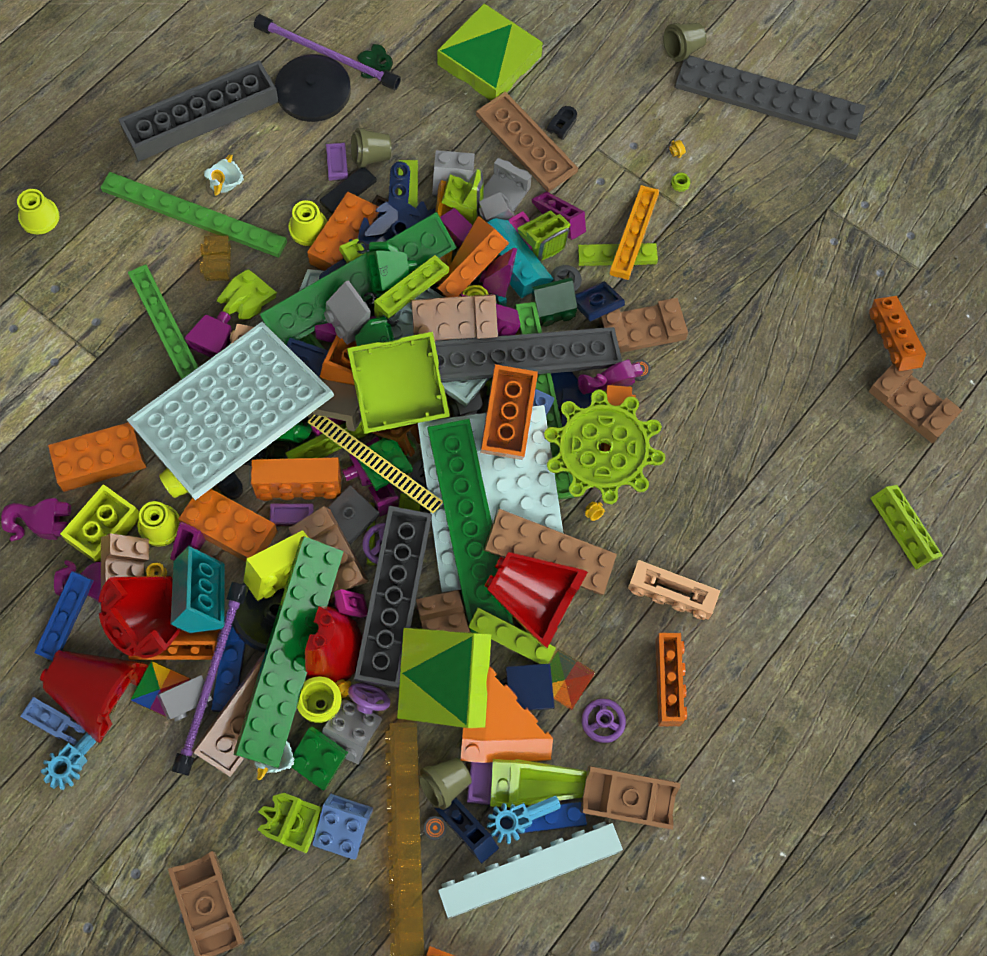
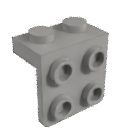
[484,158,532,212]
[322,700,382,765]

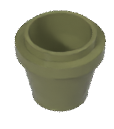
[663,23,707,62]
[351,128,392,168]
[419,757,472,810]

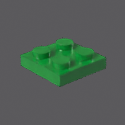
[356,438,413,491]
[291,726,348,791]

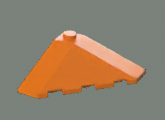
[460,667,553,763]

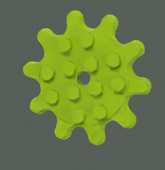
[544,390,665,505]

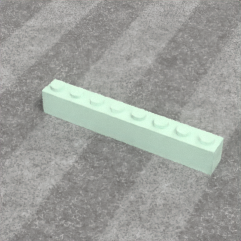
[438,822,623,919]

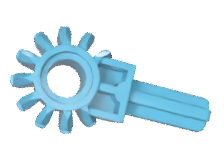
[41,733,96,790]
[486,796,561,844]

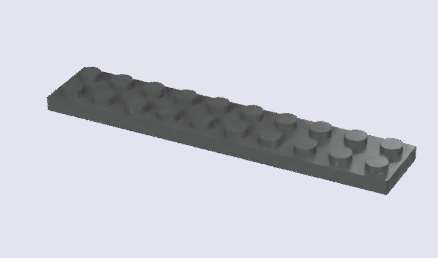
[675,55,866,140]
[435,327,622,383]

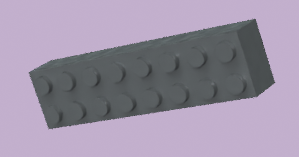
[118,60,279,162]
[354,506,432,690]

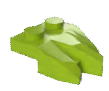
[217,269,277,319]
[257,793,322,854]

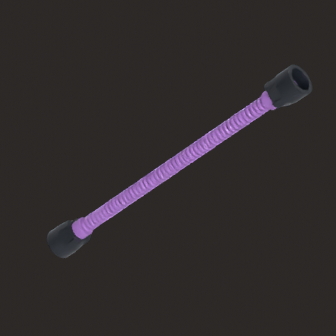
[254,14,401,91]
[171,582,249,776]

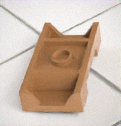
[410,294,498,342]
[599,298,688,353]
[868,364,963,444]
[288,506,369,604]
[101,533,149,589]
[416,590,470,633]
[580,765,681,830]
[168,851,245,956]

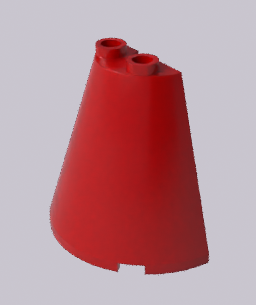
[485,552,588,649]
[98,576,182,659]
[305,606,362,683]
[40,650,149,743]

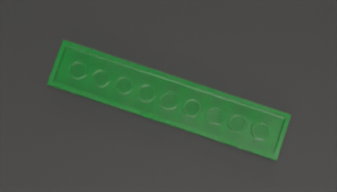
[259,212,457,346]
[427,418,514,633]
[233,536,344,768]

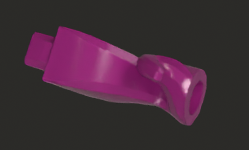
[578,359,643,394]
[1,498,72,541]
[54,560,101,603]

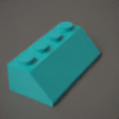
[487,218,554,299]
[171,546,225,633]

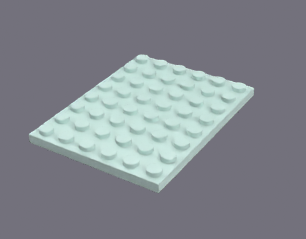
[127,322,334,500]
[418,405,564,592]

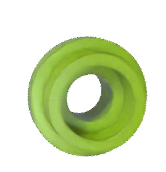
[671,173,690,192]

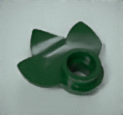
[357,44,393,79]

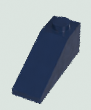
[434,798,499,864]

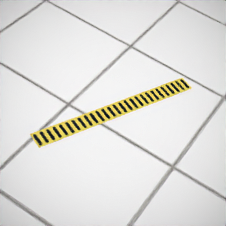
[308,415,443,513]

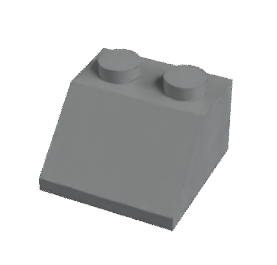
[432,150,475,197]
[324,280,371,344]

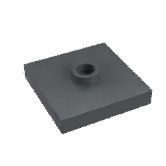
[328,485,380,545]

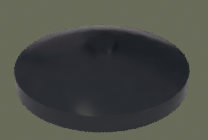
[275,54,351,122]
[232,583,285,652]

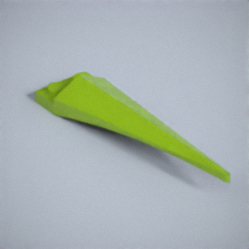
[490,759,587,807]

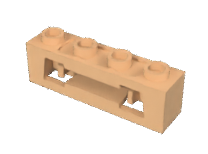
[628,560,720,620]

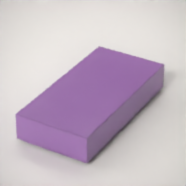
[326,143,348,181]
[270,504,314,526]
[467,762,493,805]

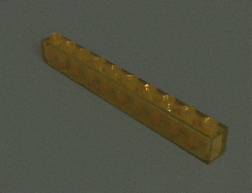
[385,722,424,956]

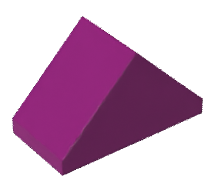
[368,484,399,517]
[170,522,206,561]

